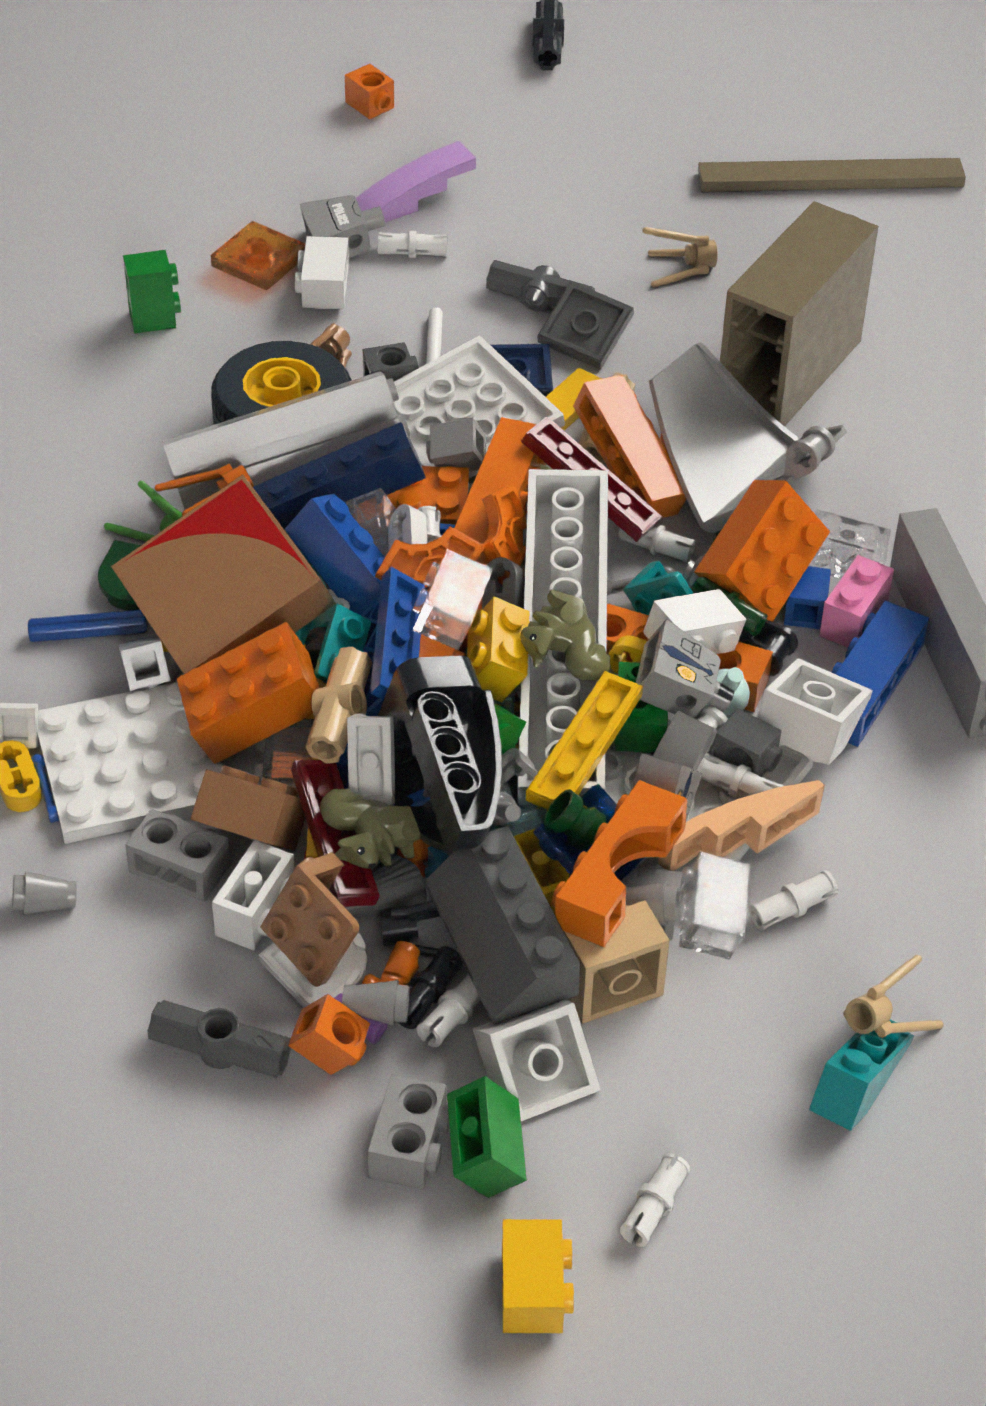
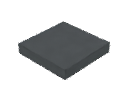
[537,281,634,370]

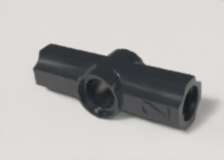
[532,0,565,70]

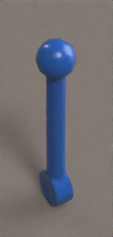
[31,754,59,823]

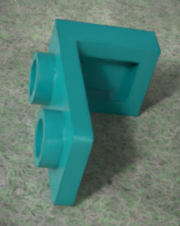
[623,560,694,615]
[310,603,371,683]

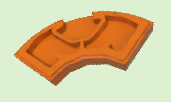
[482,482,527,582]
[375,526,485,588]

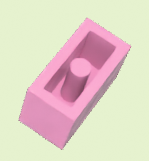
[819,555,894,648]

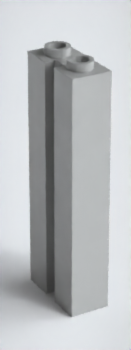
[162,372,410,510]
[890,508,986,738]

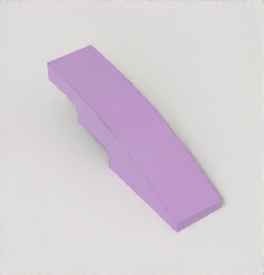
[356,141,476,222]

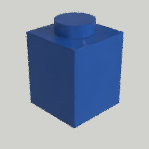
[784,566,831,630]

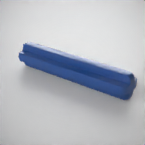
[27,609,148,642]

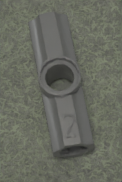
[486,260,595,311]
[147,1000,291,1078]

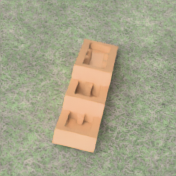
[658,780,825,871]

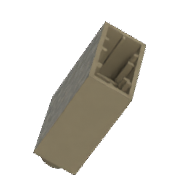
[720,201,879,427]

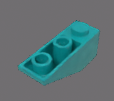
[809,1019,914,1131]

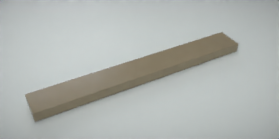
[698,158,966,192]

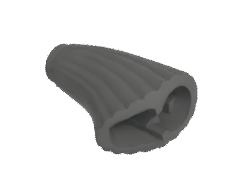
[345,854,427,918]

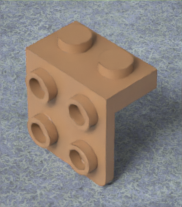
[260,852,359,987]

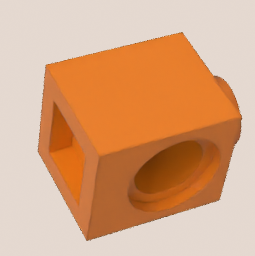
[345,63,394,119]
[288,994,371,1075]

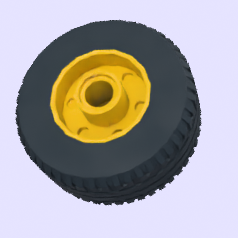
[211,341,352,425]

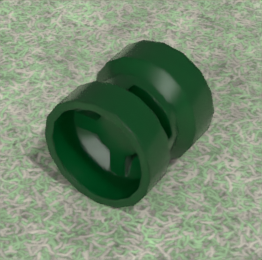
[544,789,606,851]

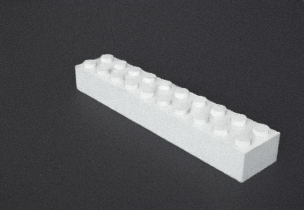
[518,469,608,818]

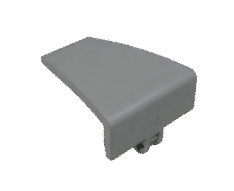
[649,342,847,533]

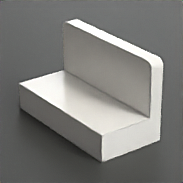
[347,714,395,805]

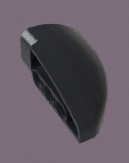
[378,656,502,851]

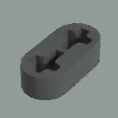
[482,557,525,609]

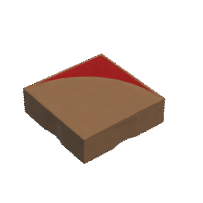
[111,475,336,674]

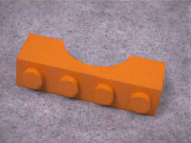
[551,780,687,947]

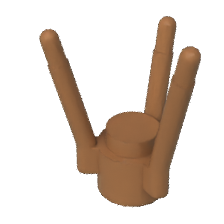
[310,323,352,368]

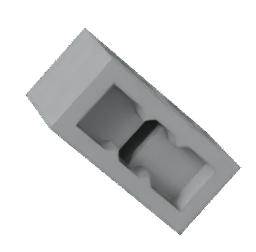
[125,809,230,902]
[367,1074,450,1190]

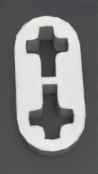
[388,504,427,550]

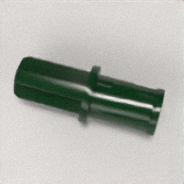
[691,577,768,637]

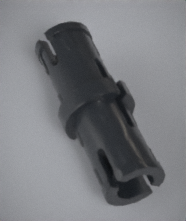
[398,946,464,1029]

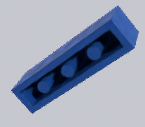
[285,494,385,615]
[831,600,929,747]

